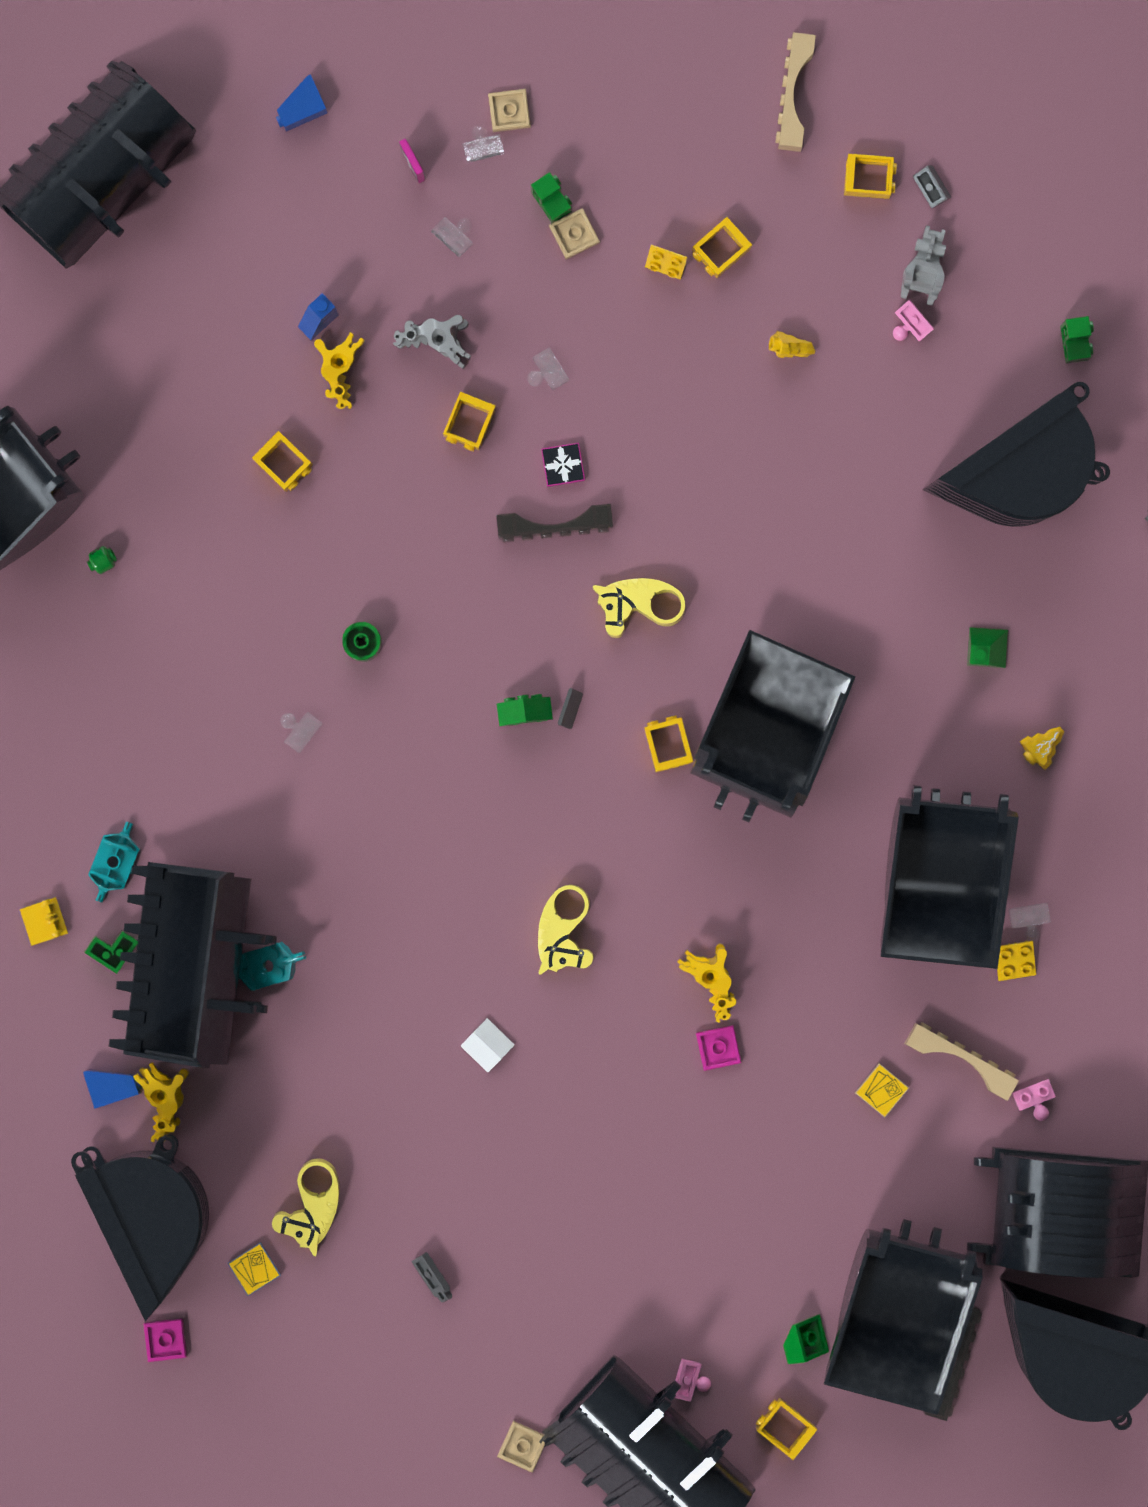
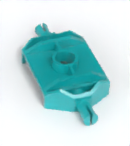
[88,821,141,903]
[239,942,306,991]

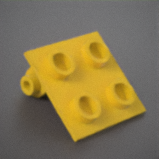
[645,245,687,280]
[20,897,68,946]
[997,940,1036,981]

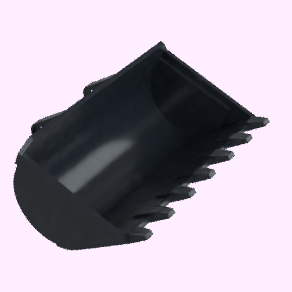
[0,61,196,269]
[108,862,277,1068]
[539,1355,756,1507]

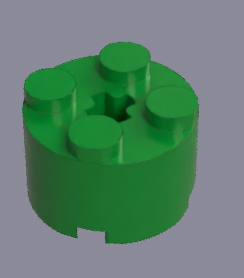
[342,622,382,662]

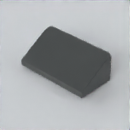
[913,165,951,208]
[558,688,583,729]

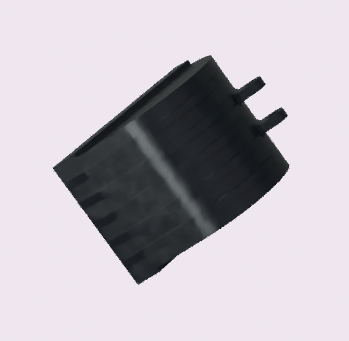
[923,382,1110,527]
[0,406,84,570]
[690,630,856,823]
[880,785,1019,969]
[71,1134,209,1322]
[967,1147,1148,1278]
[824,1219,983,1415]
[1000,1279,1148,1430]

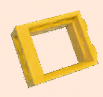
[844,154,897,199]
[692,217,752,278]
[443,392,496,452]
[252,431,313,492]
[644,715,693,772]
[756,1398,817,1460]

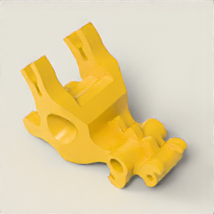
[314,332,365,409]
[677,943,736,1023]
[133,1062,189,1142]

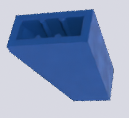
[276,74,327,132]
[298,293,339,341]
[83,1070,143,1109]

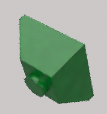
[967,627,1008,668]
[783,1314,829,1364]

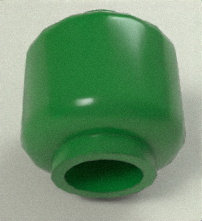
[87,546,117,574]

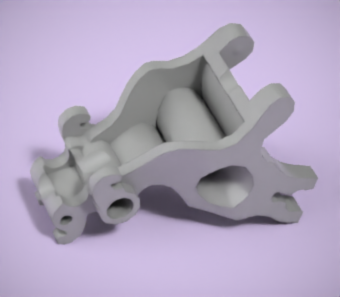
[901,225,946,305]
[393,315,472,369]

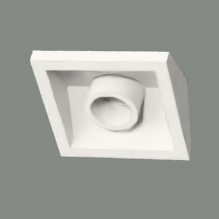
[461,1018,515,1072]

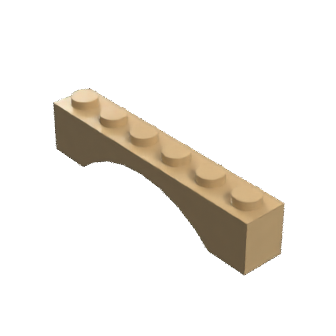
[775,32,816,152]
[904,1022,1019,1101]

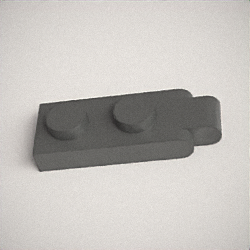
[411,1252,452,1303]

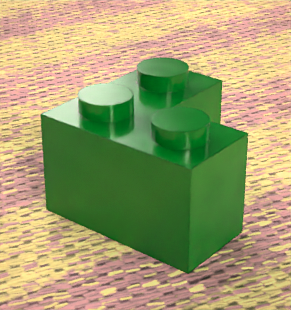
[531,172,572,223]
[1060,316,1094,364]
[497,694,553,726]
[84,930,138,974]

